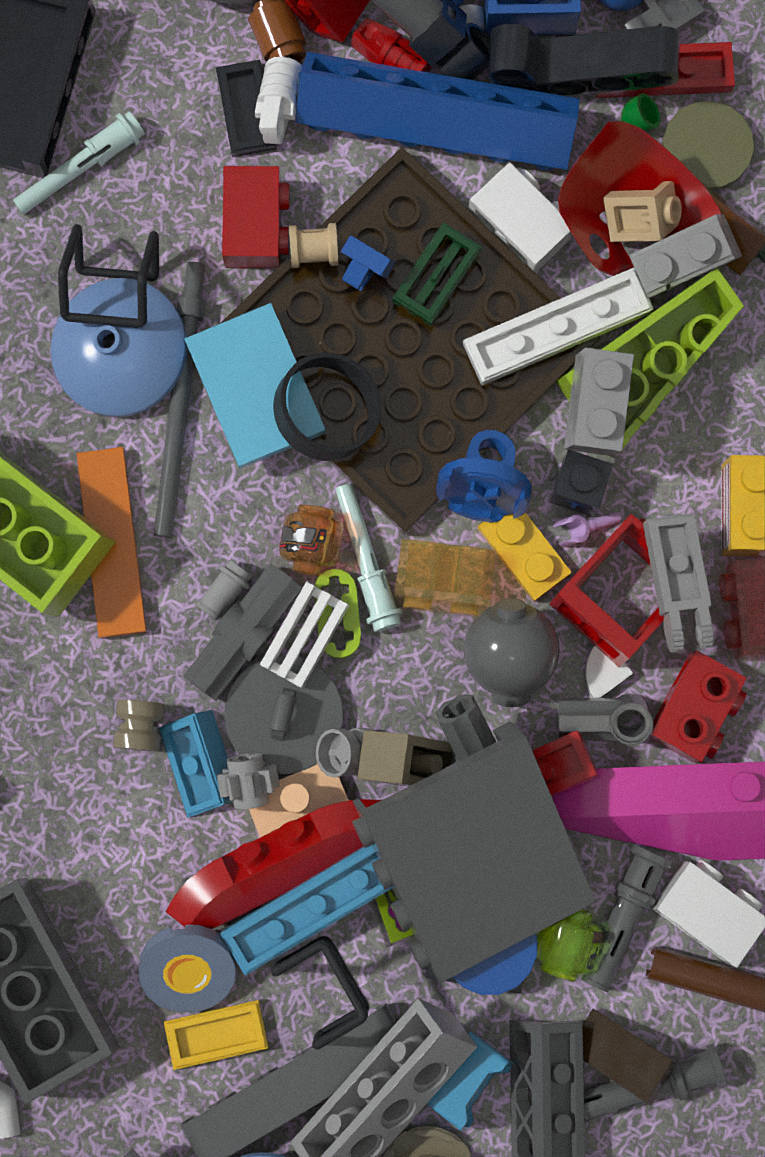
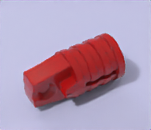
[351,18,432,73]

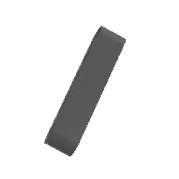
[180,1003,397,1157]

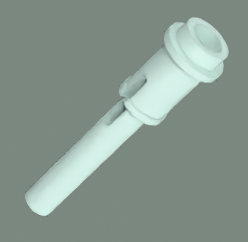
[13,112,145,215]
[335,484,403,632]

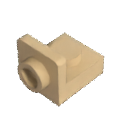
[604,181,682,242]

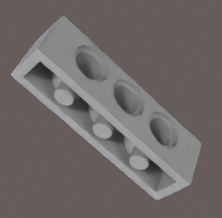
[291,998,477,1157]

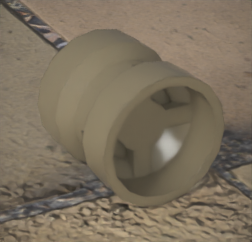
[112,700,165,752]

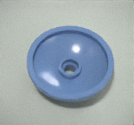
[51,278,187,417]

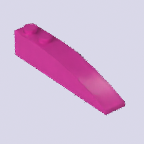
[552,762,765,861]

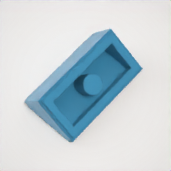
[159,710,233,818]

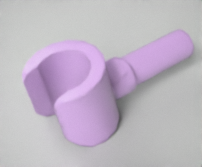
[553,512,621,547]

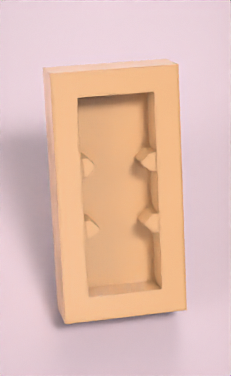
[249,764,349,837]

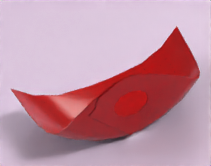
[558,121,722,276]

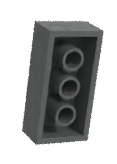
[0,878,120,1105]

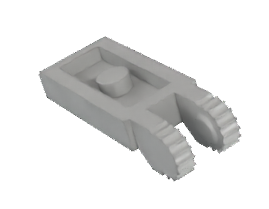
[643,513,714,653]

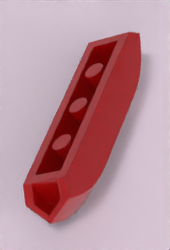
[165,799,381,929]

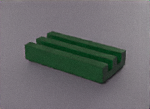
[392,222,482,327]

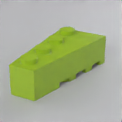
[556,267,744,457]

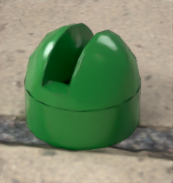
[621,93,661,133]

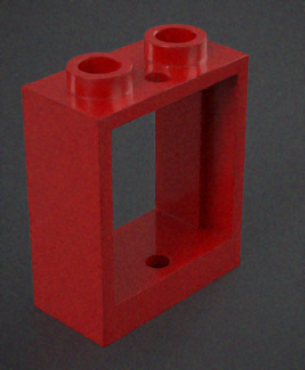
[549,513,664,667]

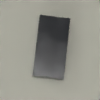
[216,59,277,157]

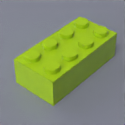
[0,452,116,617]

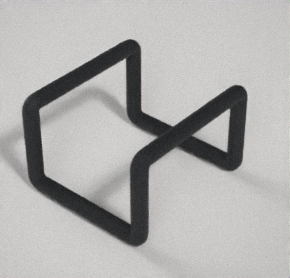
[58,224,159,328]
[271,936,368,1050]

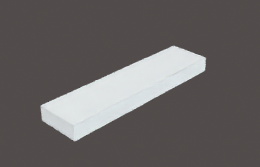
[463,268,654,386]

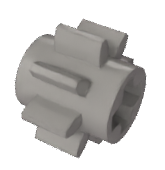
[217,753,280,809]

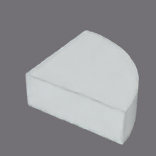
[585,646,633,698]

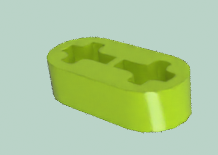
[315,569,361,659]

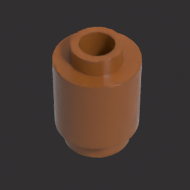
[248,0,306,63]

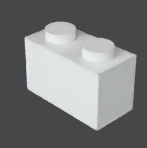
[468,162,572,273]
[651,859,765,968]

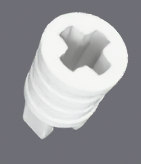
[255,57,302,144]

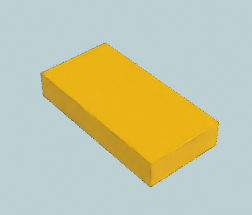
[164,999,269,1070]

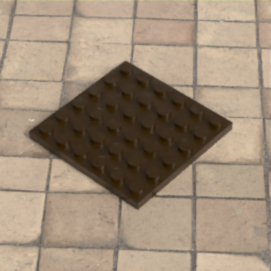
[220,147,600,534]

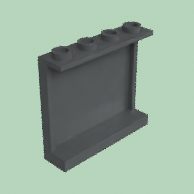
[352,722,596,983]

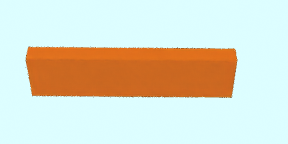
[76,447,147,639]

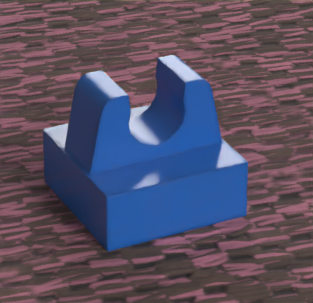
[341,235,396,291]

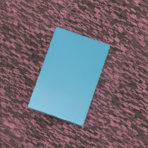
[184,303,326,469]

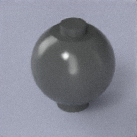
[464,598,560,707]

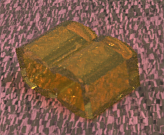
[395,539,496,617]

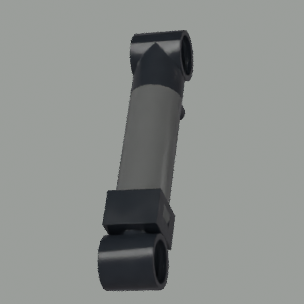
[370,0,490,80]

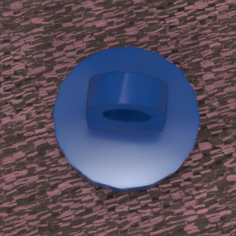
[436,430,532,523]

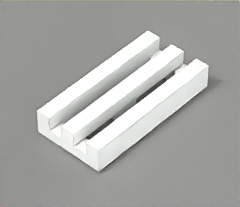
[260,581,349,689]

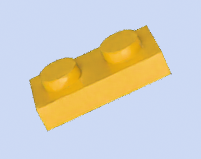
[477,512,572,602]

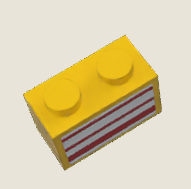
[721,455,765,557]

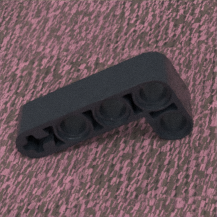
[489,24,680,97]

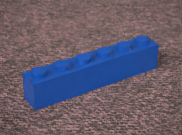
[295,52,580,170]

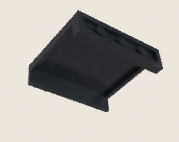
[0,0,96,178]

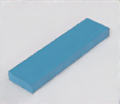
[220,845,392,976]

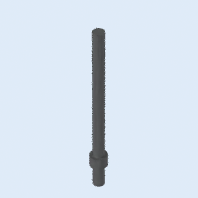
[153,262,206,538]

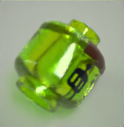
[536,909,604,981]

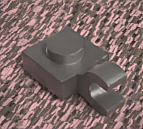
[624,0,705,32]

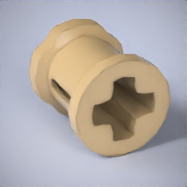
[289,223,338,268]

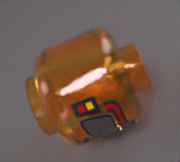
[279,505,344,576]

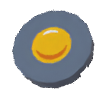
[139,925,236,1012]

